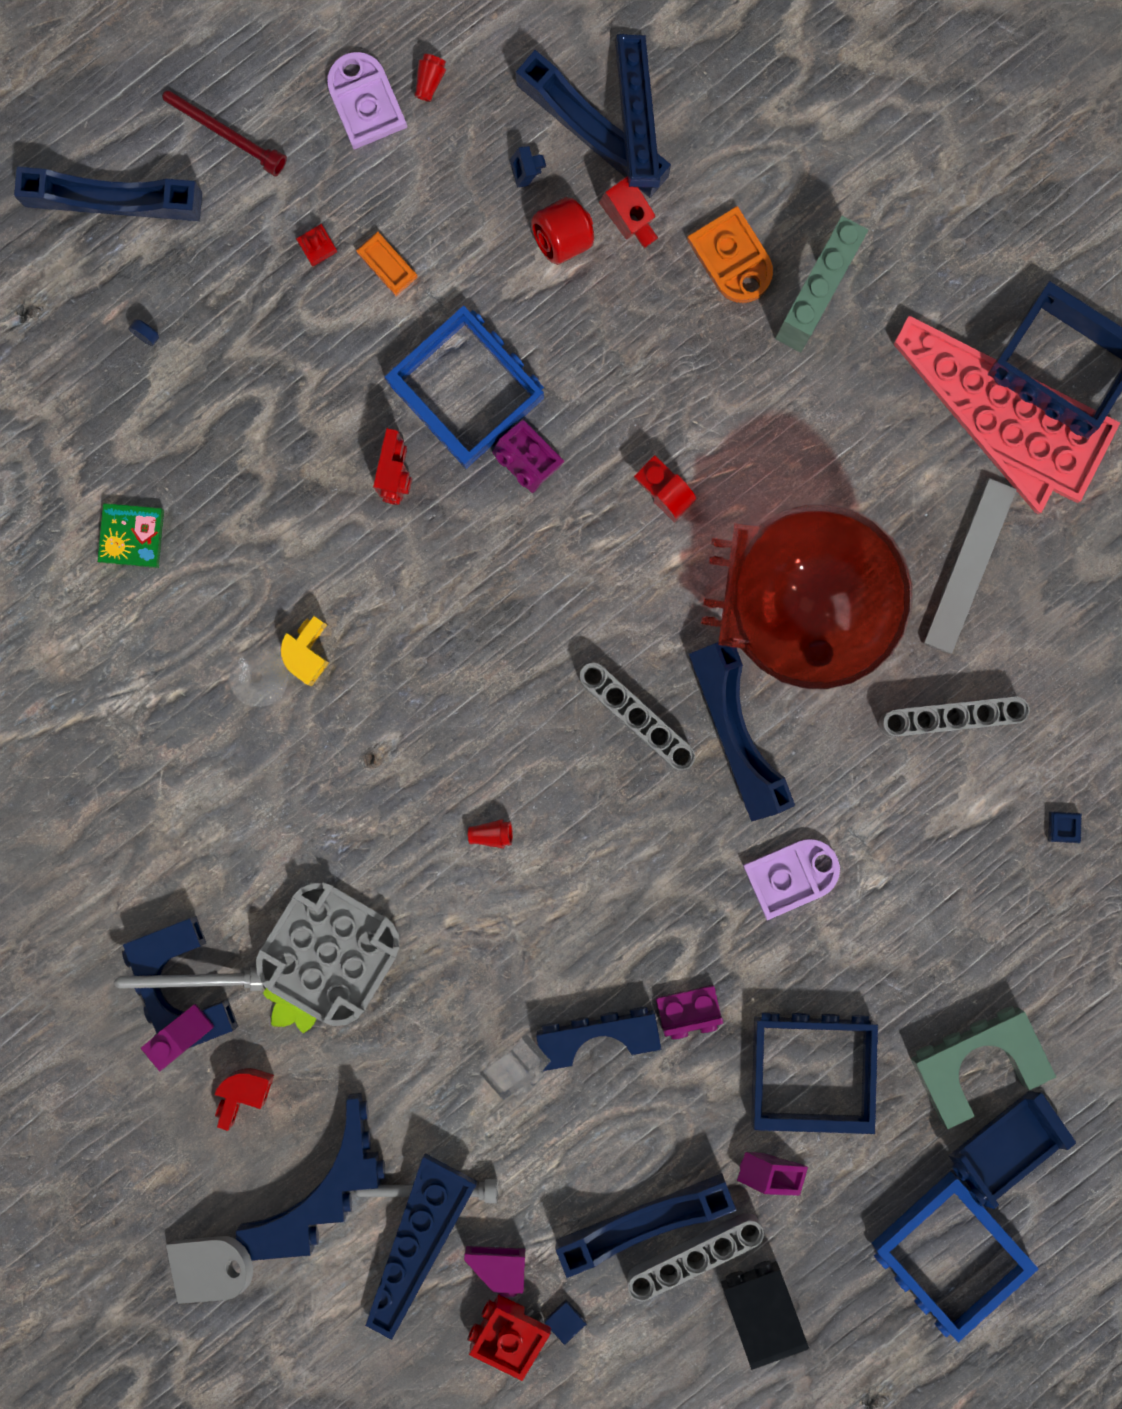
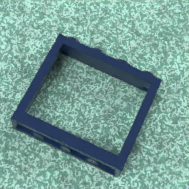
[988,281,1122,439]
[751,1012,878,1134]

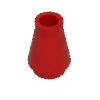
[414,54,446,102]
[468,819,513,849]

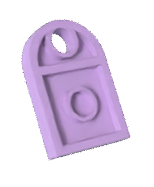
[327,52,407,150]
[743,839,840,920]

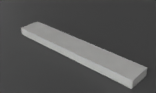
[923,478,1017,654]

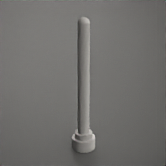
[114,967,263,991]
[354,1179,498,1204]

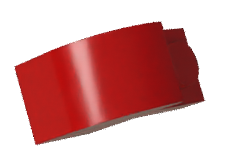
[634,455,696,523]
[214,1068,274,1131]

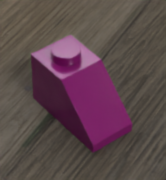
[141,1004,214,1072]
[737,1152,808,1196]
[464,1246,526,1297]

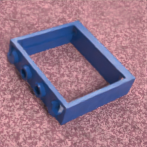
[385,305,544,469]
[872,1171,1039,1343]

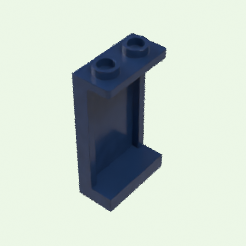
[948,1091,1076,1209]

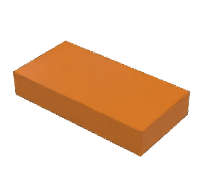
[356,232,418,296]

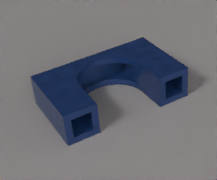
[122,916,239,1048]

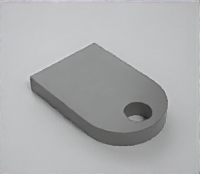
[166,1236,253,1304]

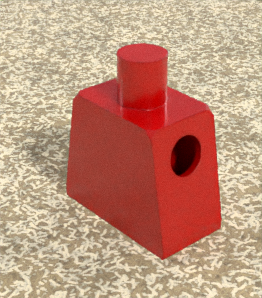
[599,176,658,248]

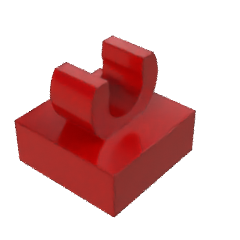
[296,224,337,267]

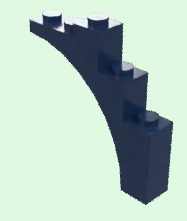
[236,1093,385,1261]

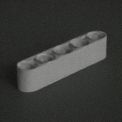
[579,663,695,770]
[878,697,1030,737]
[627,1213,764,1302]

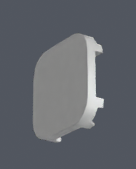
[256,883,399,1026]

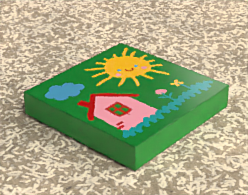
[97,503,164,568]

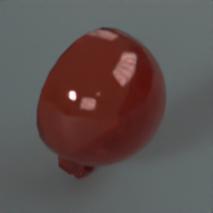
[701,504,913,689]

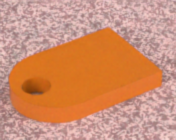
[687,206,773,303]

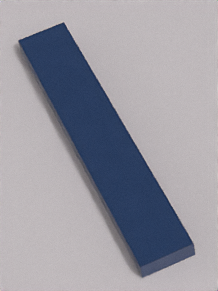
[615,34,660,188]

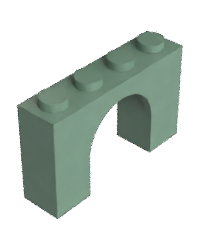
[775,216,868,353]
[910,1006,1056,1129]

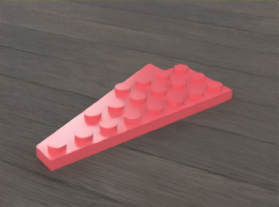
[894,316,1120,514]

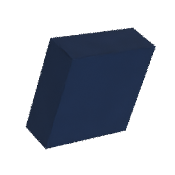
[1048,812,1082,843]
[544,1300,587,1345]

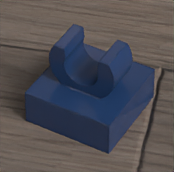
[510,146,546,188]

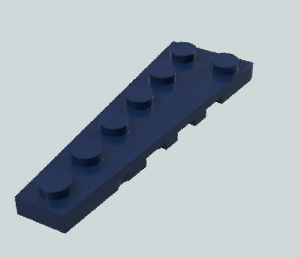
[365,1153,477,1340]

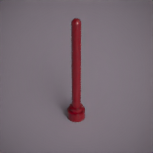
[162,90,287,177]

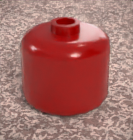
[531,197,594,265]

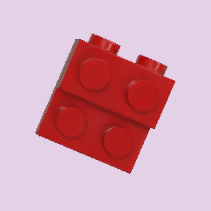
[373,428,412,505]
[467,1294,551,1381]

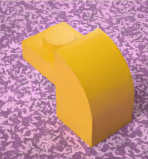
[281,616,329,686]

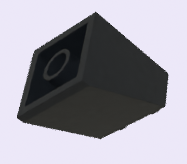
[721,1261,809,1370]

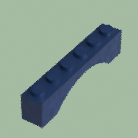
[516,50,671,198]
[14,167,202,222]
[689,637,795,822]
[555,1173,736,1278]

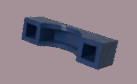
[536,1007,661,1071]

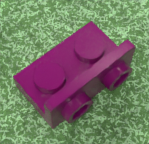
[492,420,564,493]
[656,985,724,1040]

